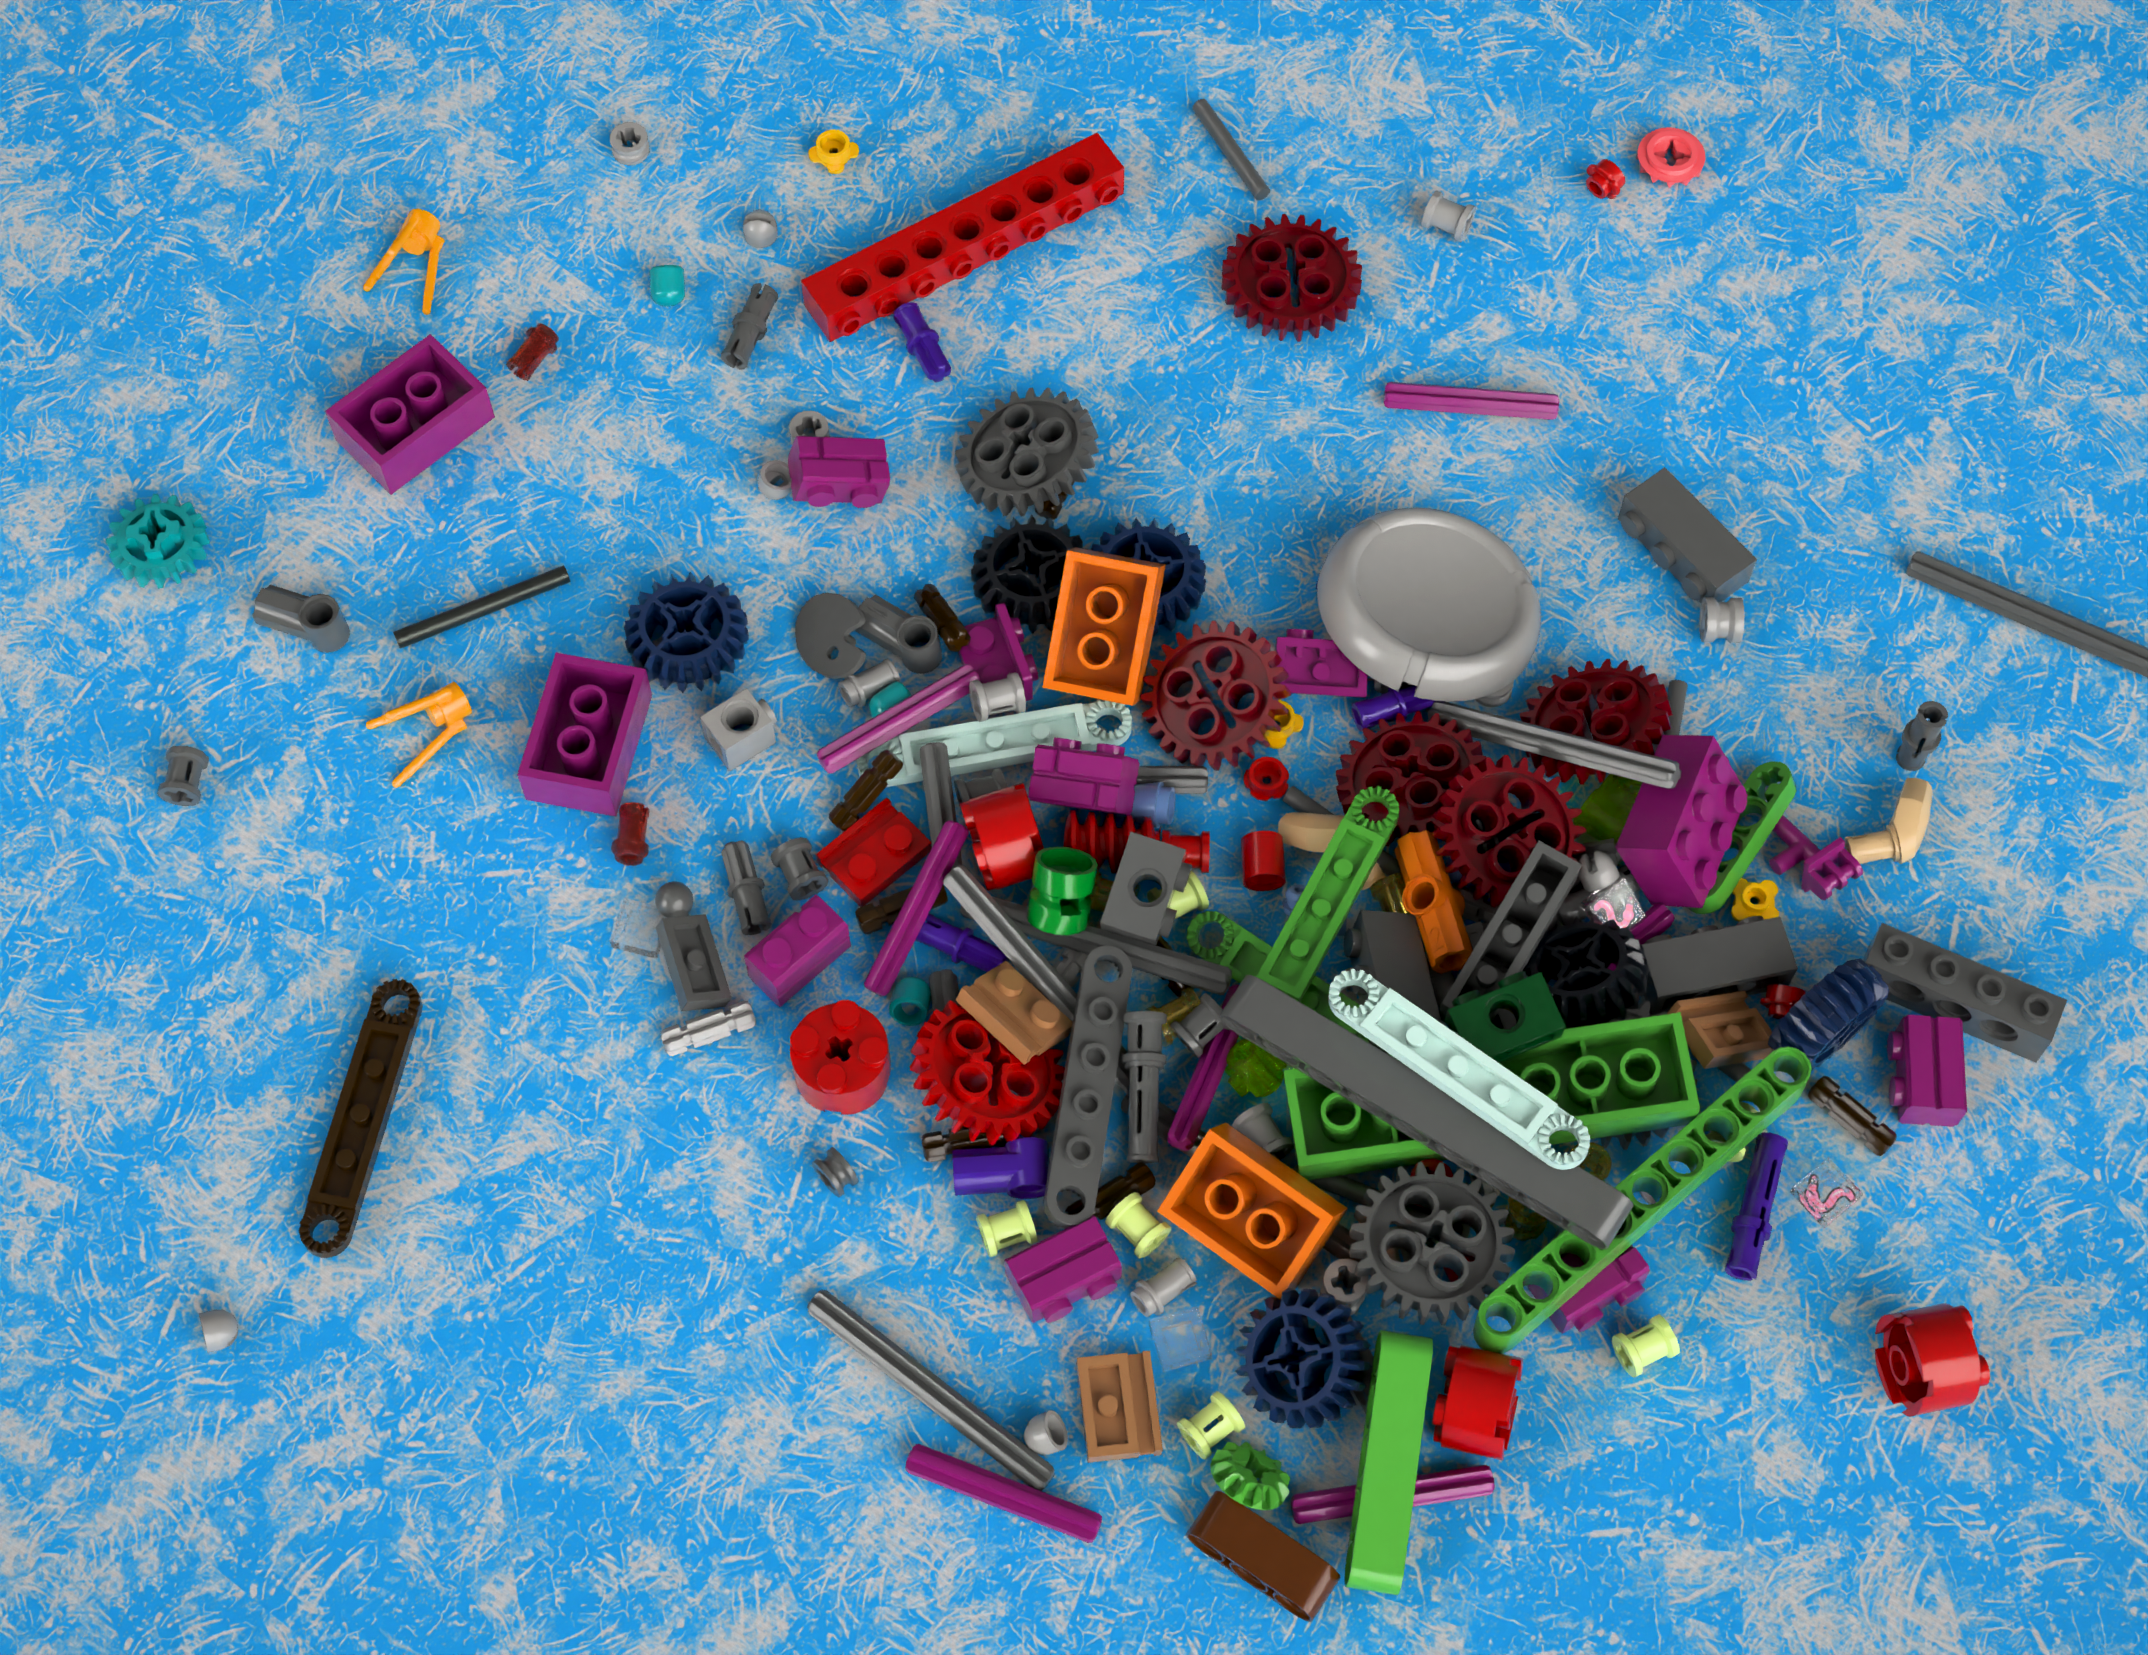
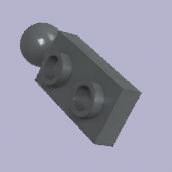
[655,881,732,1011]

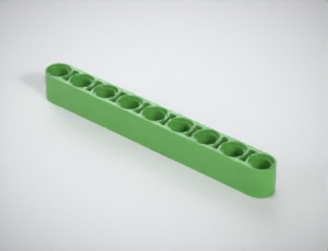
[1473,1046,1812,1354]

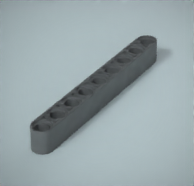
[1219,975,1634,1250]

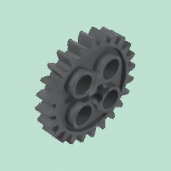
[955,388,1099,517]
[1349,1162,1515,1325]

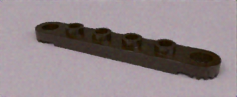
[299,979,423,1258]

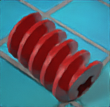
[1063,810,1161,874]

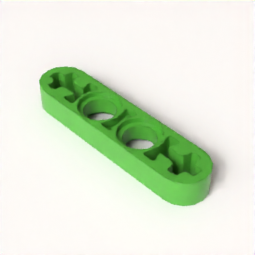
[1688,761,1796,914]

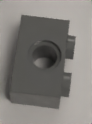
[1100,832,1192,946]

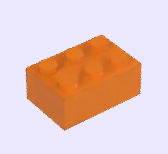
[1042,547,1166,706]
[1157,1122,1348,1299]

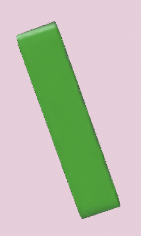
[1344,1330,1433,1595]

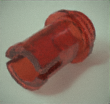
[506,323,559,381]
[611,802,650,866]

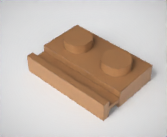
[956,961,1072,1065]
[1667,991,1773,1069]
[1076,1350,1163,1463]

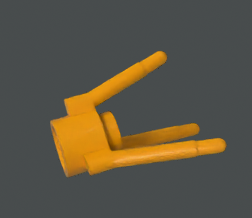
[363,209,445,315]
[366,681,472,788]

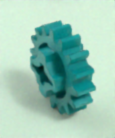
[106,494,210,589]

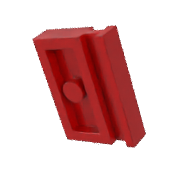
[815,797,932,907]

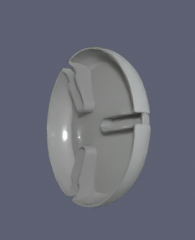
[1317,507,1541,702]

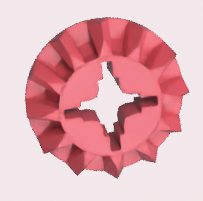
[1636,127,1705,188]

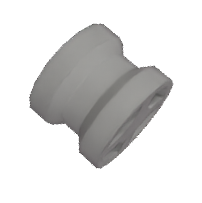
[1699,597,1745,643]

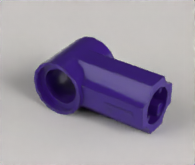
[952,1137,1050,1199]

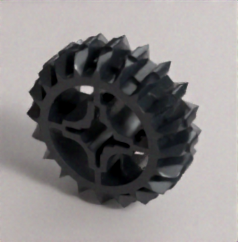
[971,515,1084,634]
[1523,915,1649,1029]

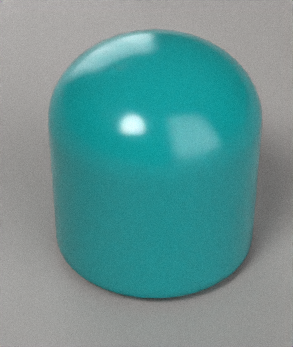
[649,265,685,307]
[869,681,911,717]
[889,977,931,1026]

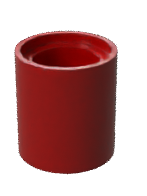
[1241,830,1286,891]

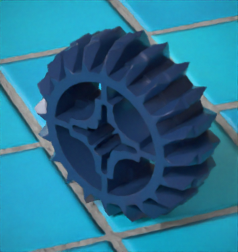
[1090,518,1206,637]
[624,572,749,693]
[1768,958,1890,1071]
[1234,1288,1372,1429]

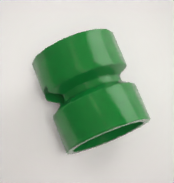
[1026,847,1098,935]

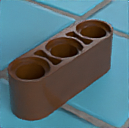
[1186,1491,1341,1622]

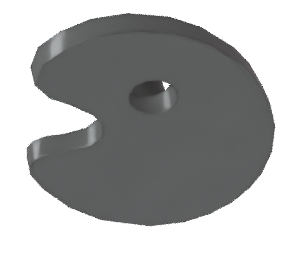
[795,593,866,679]

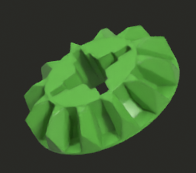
[1210,1442,1290,1510]

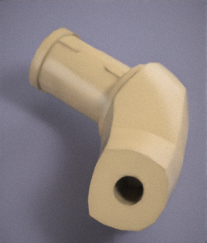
[1845,778,1933,864]
[1278,812,1386,890]

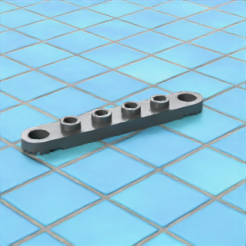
[1043,945,1132,1229]

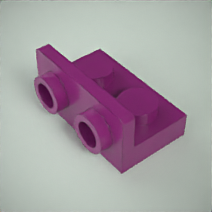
[958,603,1039,701]
[1275,629,1368,698]

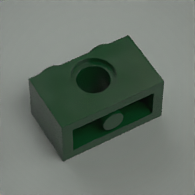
[1445,971,1566,1063]

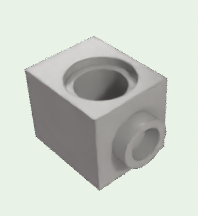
[700,688,777,771]

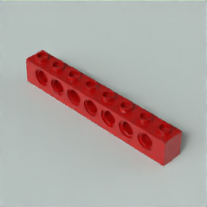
[801,133,1124,342]

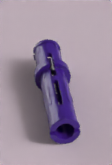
[1725,1132,1788,1281]

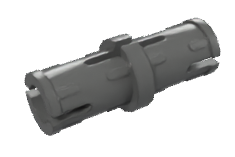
[721,283,778,370]
[1896,701,1948,771]

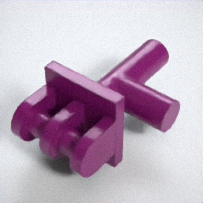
[1769,815,1863,900]

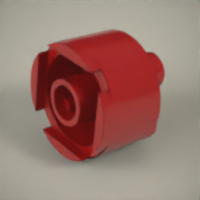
[960,783,1044,891]
[790,1000,891,1115]
[1875,1303,1990,1417]
[1432,1345,1523,1461]

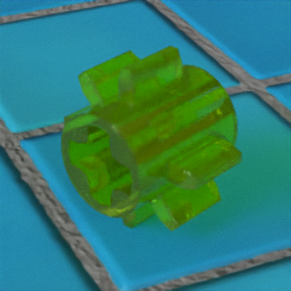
[1225,1039,1287,1097]

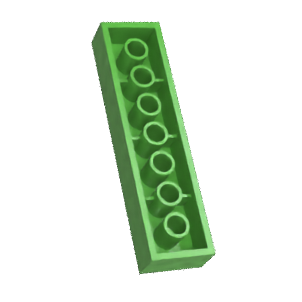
[1283,1012,1700,1180]

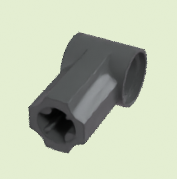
[253,585,350,653]
[854,594,942,674]

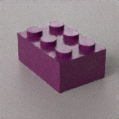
[325,334,495,495]
[517,652,652,817]
[1615,735,1748,908]

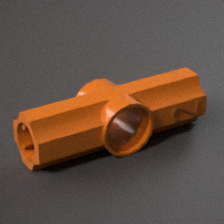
[1394,830,1473,974]

